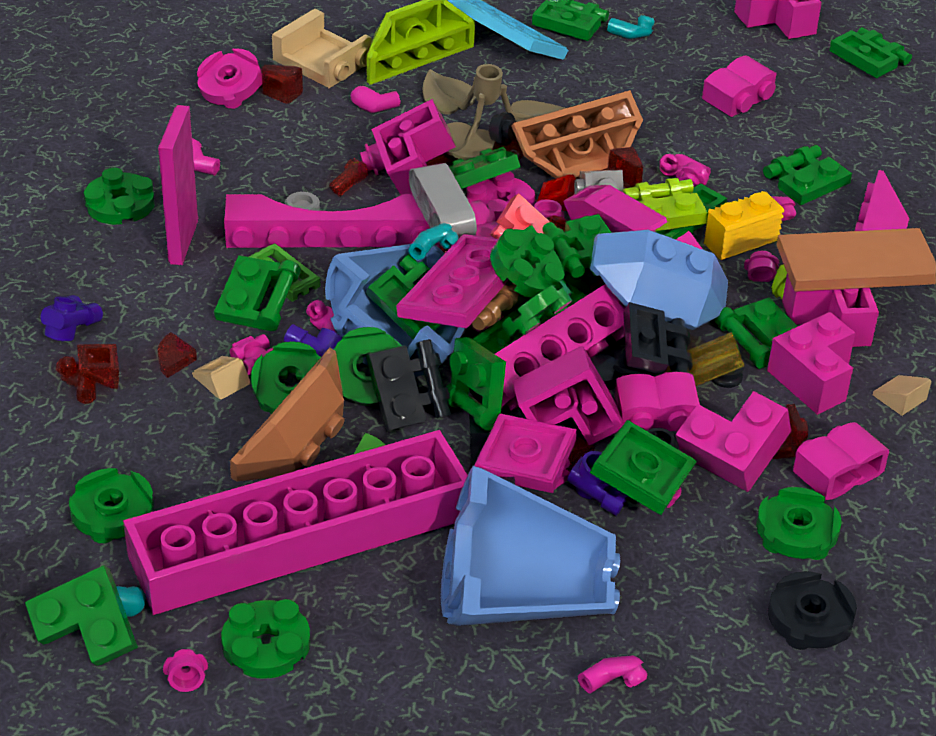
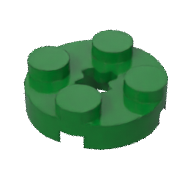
[84,167,155,225]
[490,229,565,298]
[501,280,572,339]
[333,327,402,406]
[251,342,321,414]
[69,468,154,543]
[756,487,841,560]
[221,599,310,679]

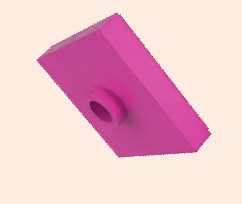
[474,413,576,493]

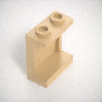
[272,9,372,88]

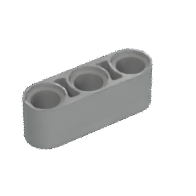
[409,163,477,238]

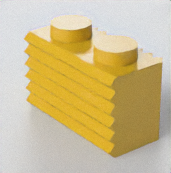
[704,191,784,260]

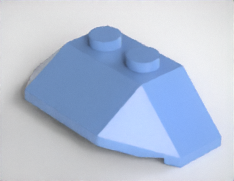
[590,230,728,330]

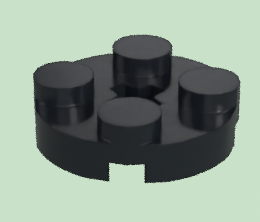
[768,571,857,650]

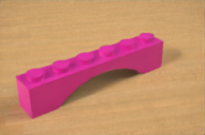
[224,194,439,248]

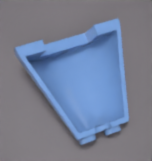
[325,244,465,377]
[441,466,620,626]

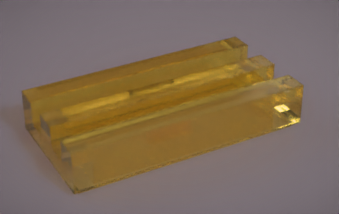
[665,332,745,386]

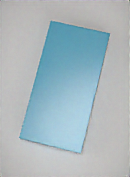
[448,0,568,60]

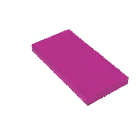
[158,105,198,265]
[396,234,509,328]

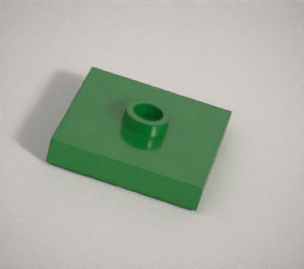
[590,420,697,515]

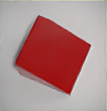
[537,174,576,211]

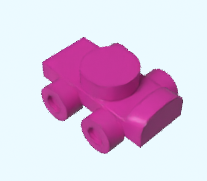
[229,334,273,375]

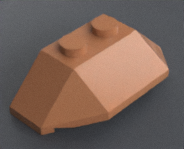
[512,91,643,179]
[230,347,345,482]

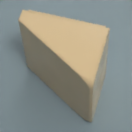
[192,356,250,400]
[873,375,931,416]

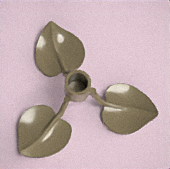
[422,64,566,160]

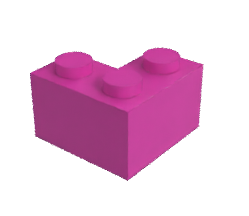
[734,0,822,39]
[372,99,456,195]
[782,274,879,347]
[767,312,856,415]
[512,345,623,446]
[675,391,791,492]

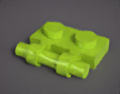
[623,178,708,231]

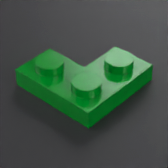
[25,565,138,666]

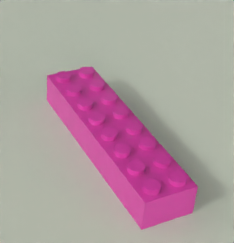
[123,430,468,615]

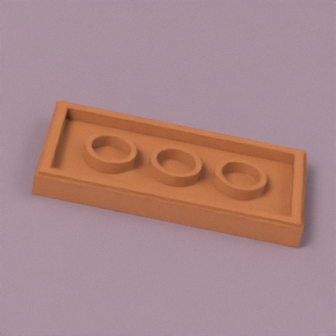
[776,228,936,292]

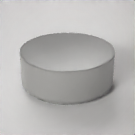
[285,192,320,211]

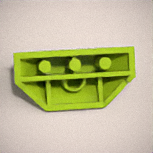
[367,0,475,85]

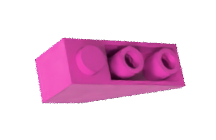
[855,170,909,231]
[563,185,668,233]

